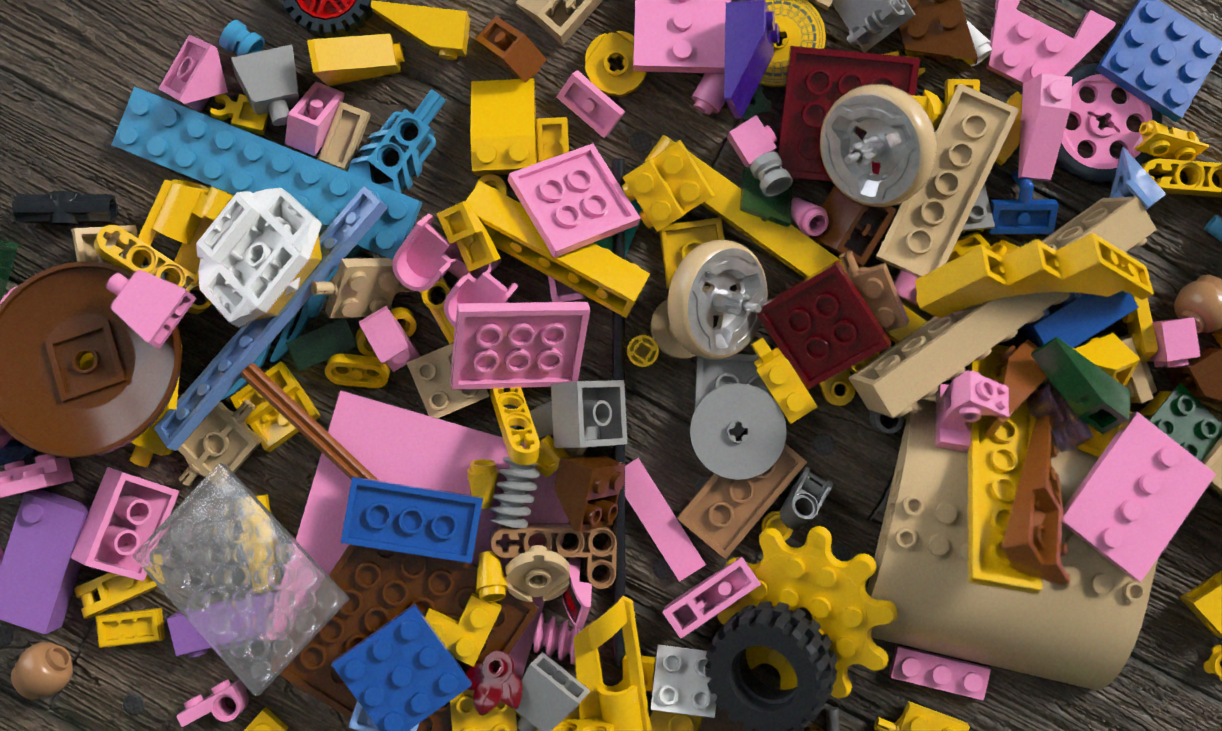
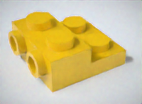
[622,140,715,232]

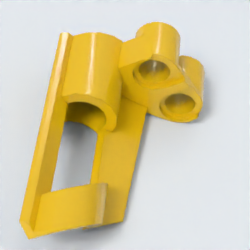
[132,180,234,285]
[551,596,651,731]

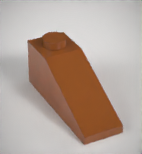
[985,339,1048,438]

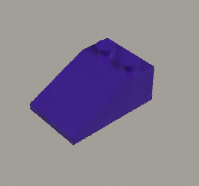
[724,0,780,119]

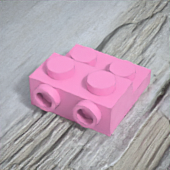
[0,454,74,498]

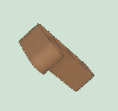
[489,523,617,589]

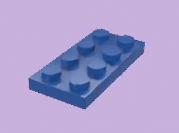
[340,476,483,563]

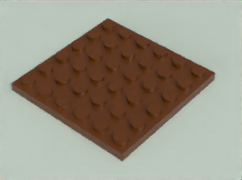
[267,544,539,731]

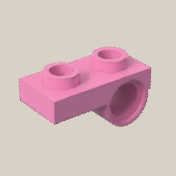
[176,679,249,727]

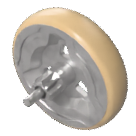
[820,84,937,207]
[667,240,768,360]

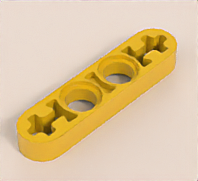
[489,387,540,465]

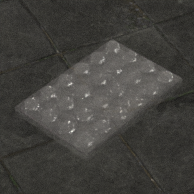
[132,463,350,696]

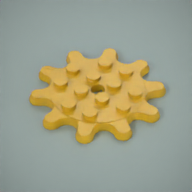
[717,526,898,699]

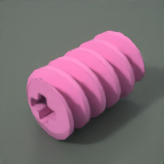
[532,612,580,665]

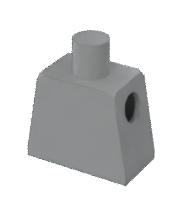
[231,44,299,126]
[514,652,590,731]

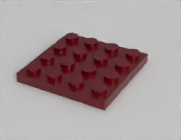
[777,46,920,181]

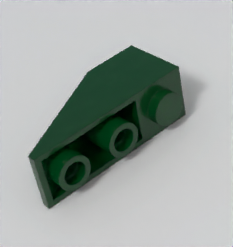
[1031,336,1131,434]

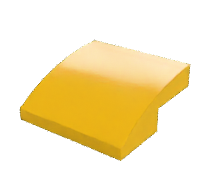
[230,361,321,452]

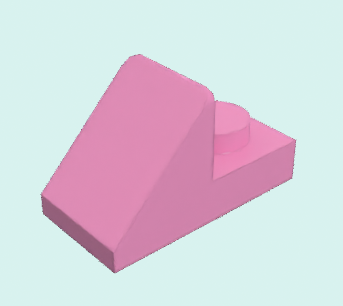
[359,306,420,372]

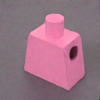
[106,270,196,349]

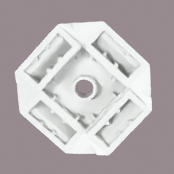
[196,188,322,327]

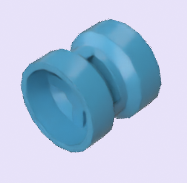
[219,20,265,56]

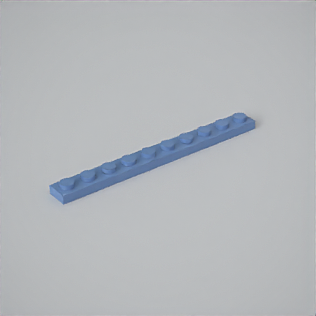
[154,185,388,451]

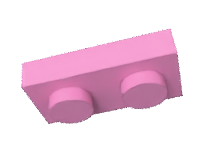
[556,70,625,138]

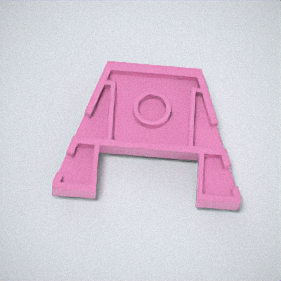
[986,0,1116,87]

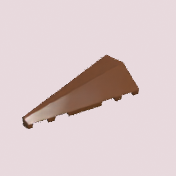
[1001,414,1070,586]

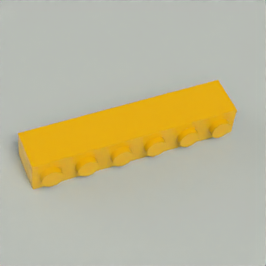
[466,181,650,318]

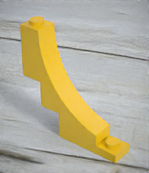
[915,232,1154,318]

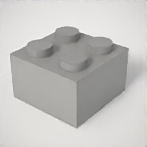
[551,380,627,448]

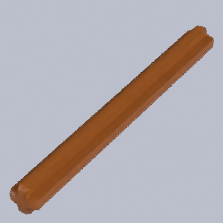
[241,363,378,480]

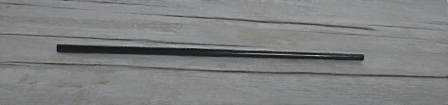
[612,158,626,667]

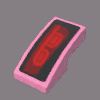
[562,557,592,630]

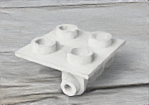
[650,645,717,718]

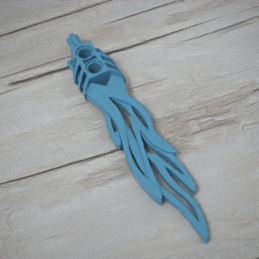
[220,89,447,401]

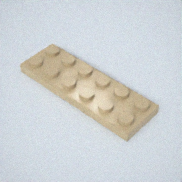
[875,83,1020,278]

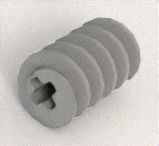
[490,457,541,528]

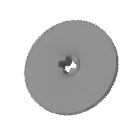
[690,383,787,480]

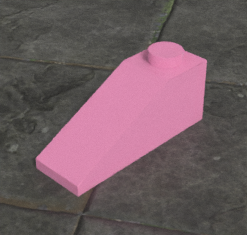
[1018,73,1072,181]
[662,557,761,639]

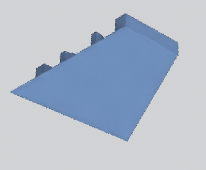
[1109,146,1166,210]

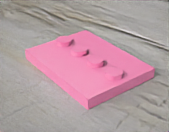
[633,0,731,74]
[450,302,590,390]
[1062,412,1216,582]

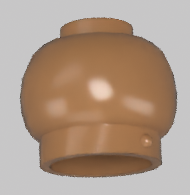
[1174,275,1222,333]
[11,642,73,700]

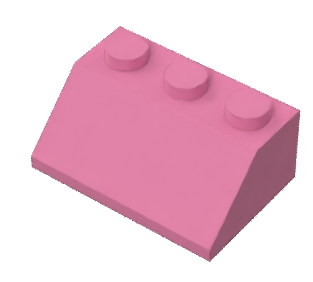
[71,467,180,581]

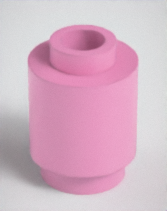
[691,73,725,115]

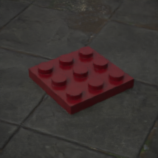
[755,260,891,390]

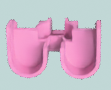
[393,213,518,327]

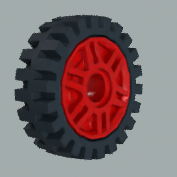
[283,0,377,38]

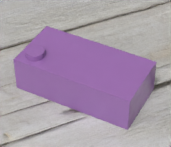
[0,489,91,634]

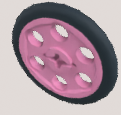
[1056,63,1162,183]

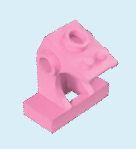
[935,371,1009,452]

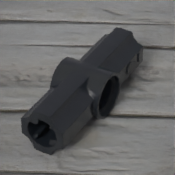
[12,191,118,226]

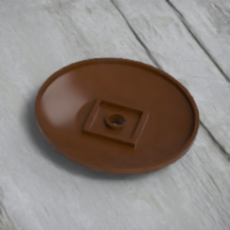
[0,261,182,458]

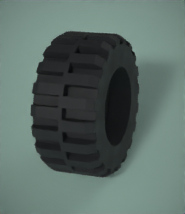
[705,601,837,731]

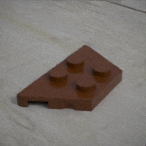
[898,0,978,65]

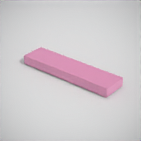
[625,458,706,582]

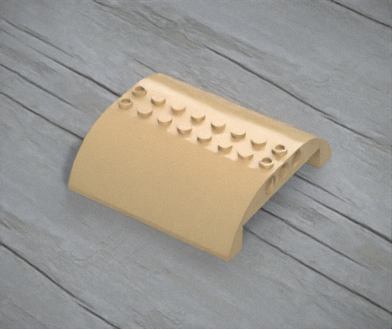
[867,393,1158,691]

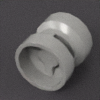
[750,152,793,197]

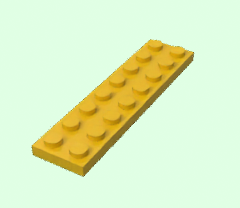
[968,344,1042,595]

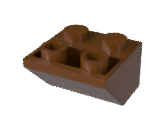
[806,185,897,268]
[1162,348,1222,406]
[554,453,626,532]

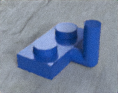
[987,170,1059,234]

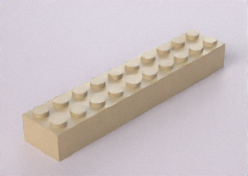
[849,196,1157,418]

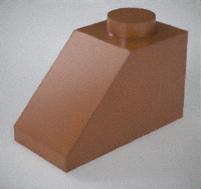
[475,16,547,83]

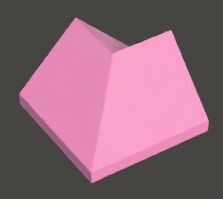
[158,35,228,113]

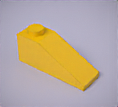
[371,0,470,60]

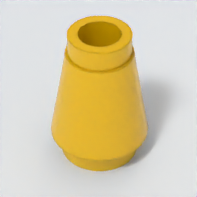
[467,459,499,509]
[476,551,508,602]

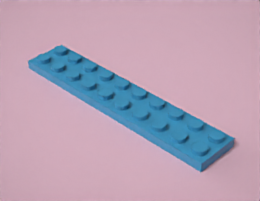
[111,86,422,260]

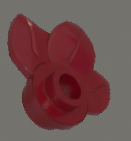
[466,651,523,716]

